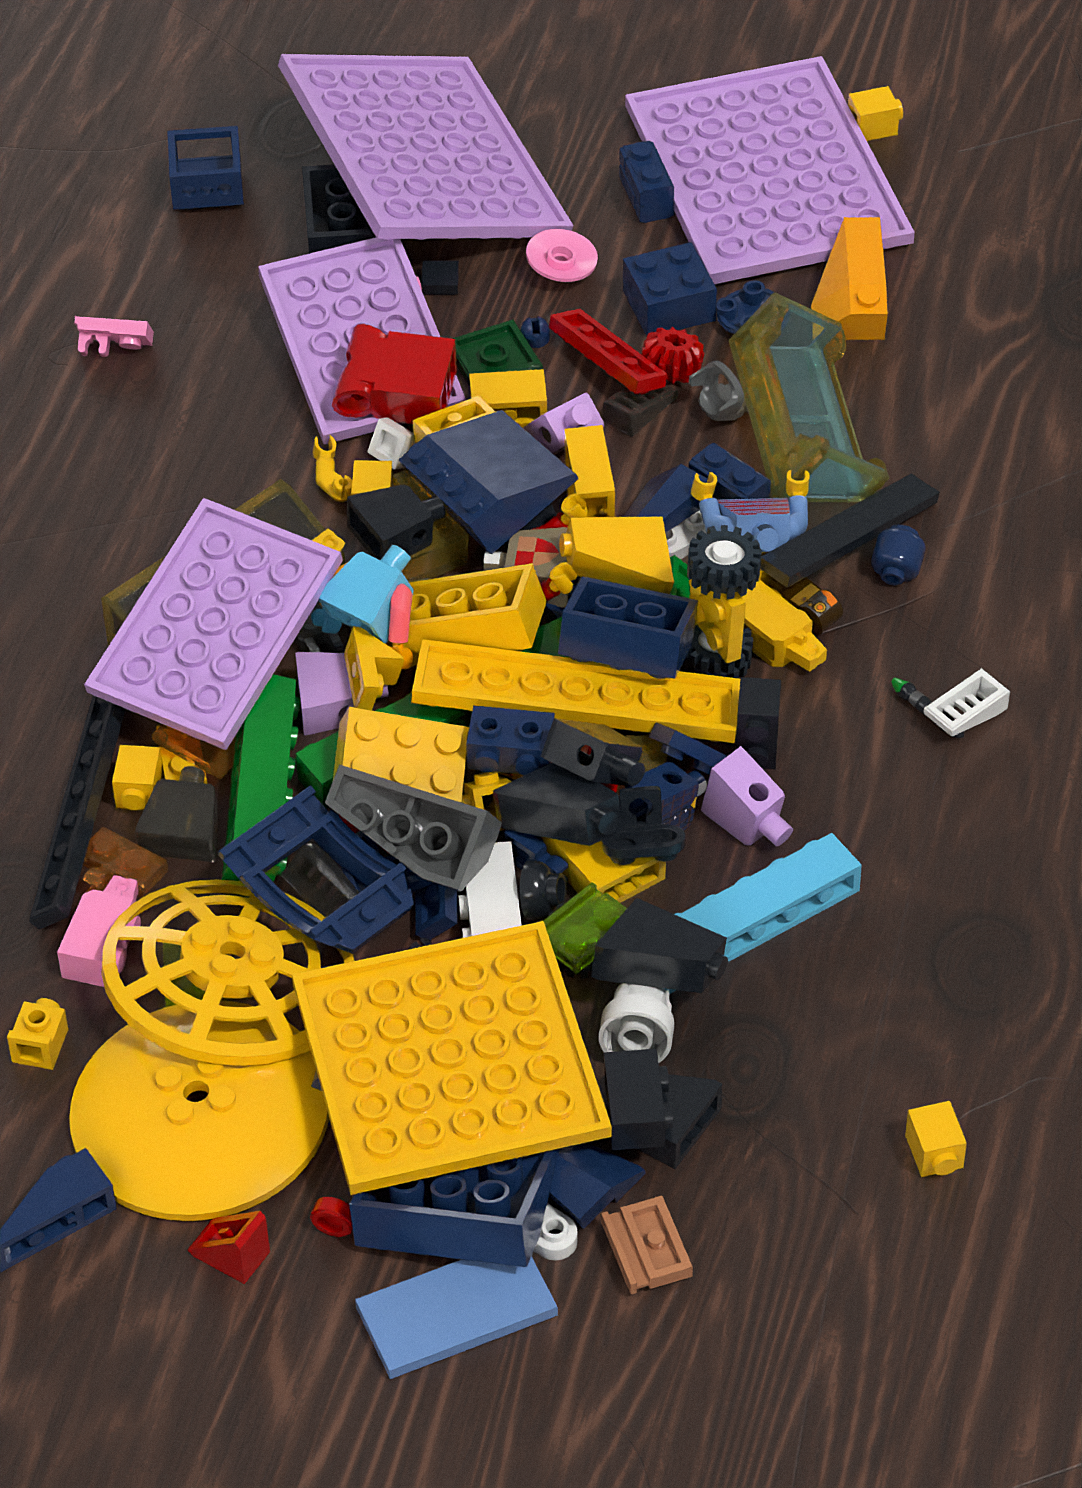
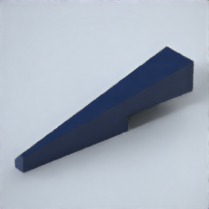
[571,464,708,596]
[549,1142,646,1229]

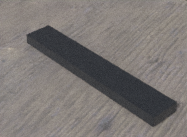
[760,473,940,587]

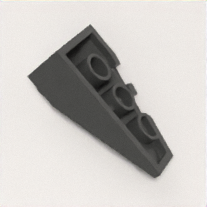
[325,764,502,891]

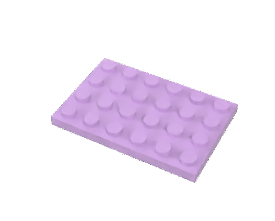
[258,238,466,445]
[84,498,343,750]

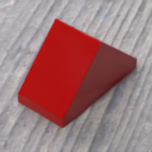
[188,1211,270,1284]

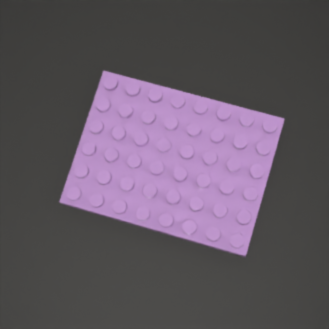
[278,54,574,240]
[625,56,915,284]

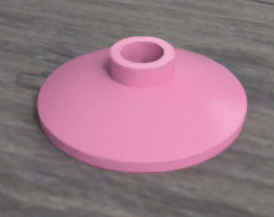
[526,229,598,282]

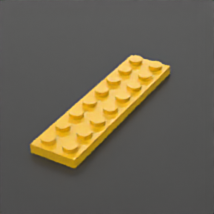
[411,639,740,743]

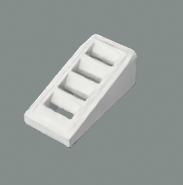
[924,668,1010,736]

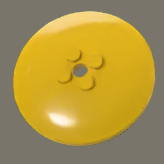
[69,1001,329,1221]

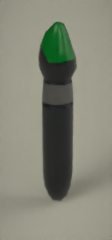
[892,677,965,738]

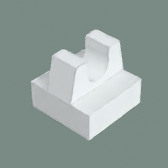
[367,417,415,469]

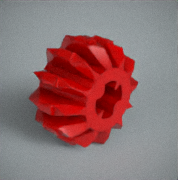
[641,327,704,384]

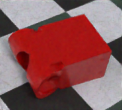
[332,324,457,425]

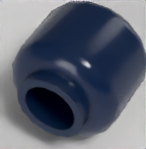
[871,525,926,585]

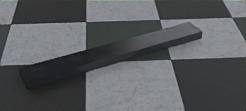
[29,695,126,929]

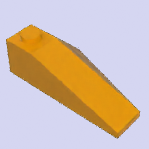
[811,217,888,340]

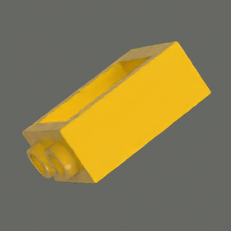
[564,425,615,517]

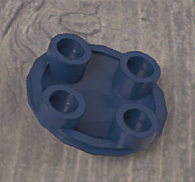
[716,280,789,337]

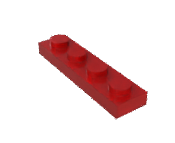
[549,309,667,394]

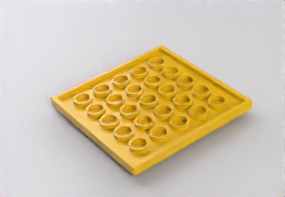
[292,921,612,1195]

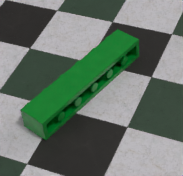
[222,674,301,882]

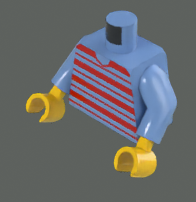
[691,470,810,552]

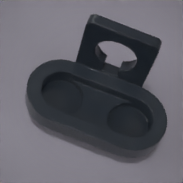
[602,786,686,865]

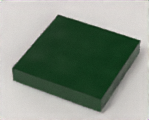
[452,320,543,387]

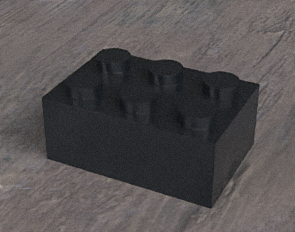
[302,164,376,254]

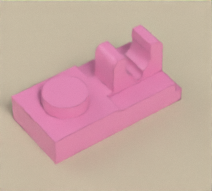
[74,316,154,357]

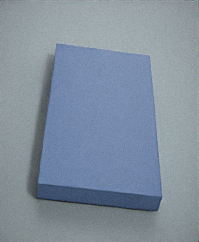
[355,1256,558,1379]

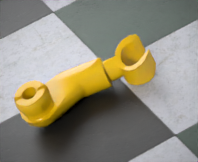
[313,435,352,502]

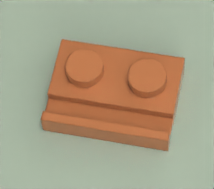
[601,1196,693,1294]

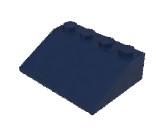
[398,410,579,554]
[349,1148,560,1267]

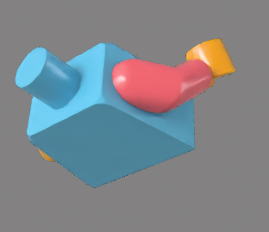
[311,545,414,669]

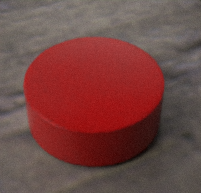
[310,1197,353,1237]

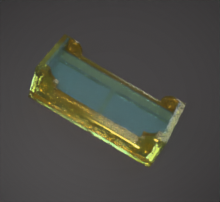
[728,292,889,502]

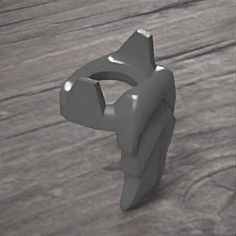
[689,361,779,421]

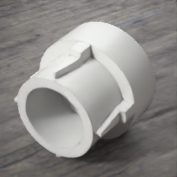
[599,983,674,1063]

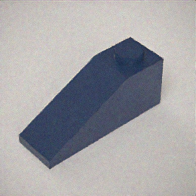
[0,1148,117,1273]

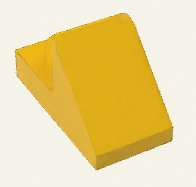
[344,626,404,711]

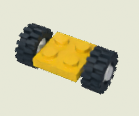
[682,525,762,679]

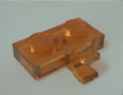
[83,827,169,897]

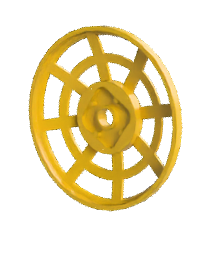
[101,879,354,1066]

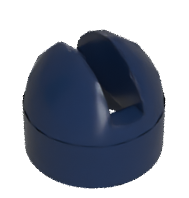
[520,316,550,348]

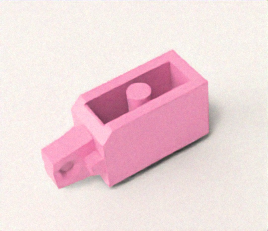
[57,875,141,987]

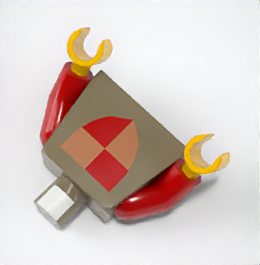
[484,493,587,608]

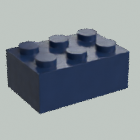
[558,576,698,679]

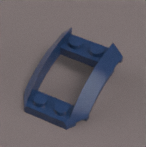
[218,785,414,954]

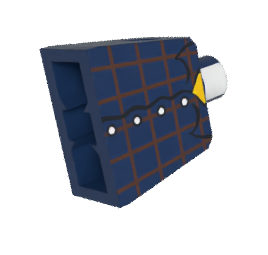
[625,762,707,830]

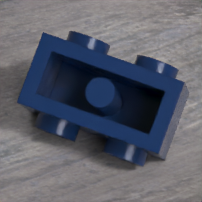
[466,705,555,776]

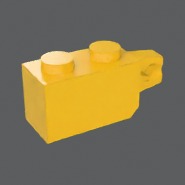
[742,579,827,672]

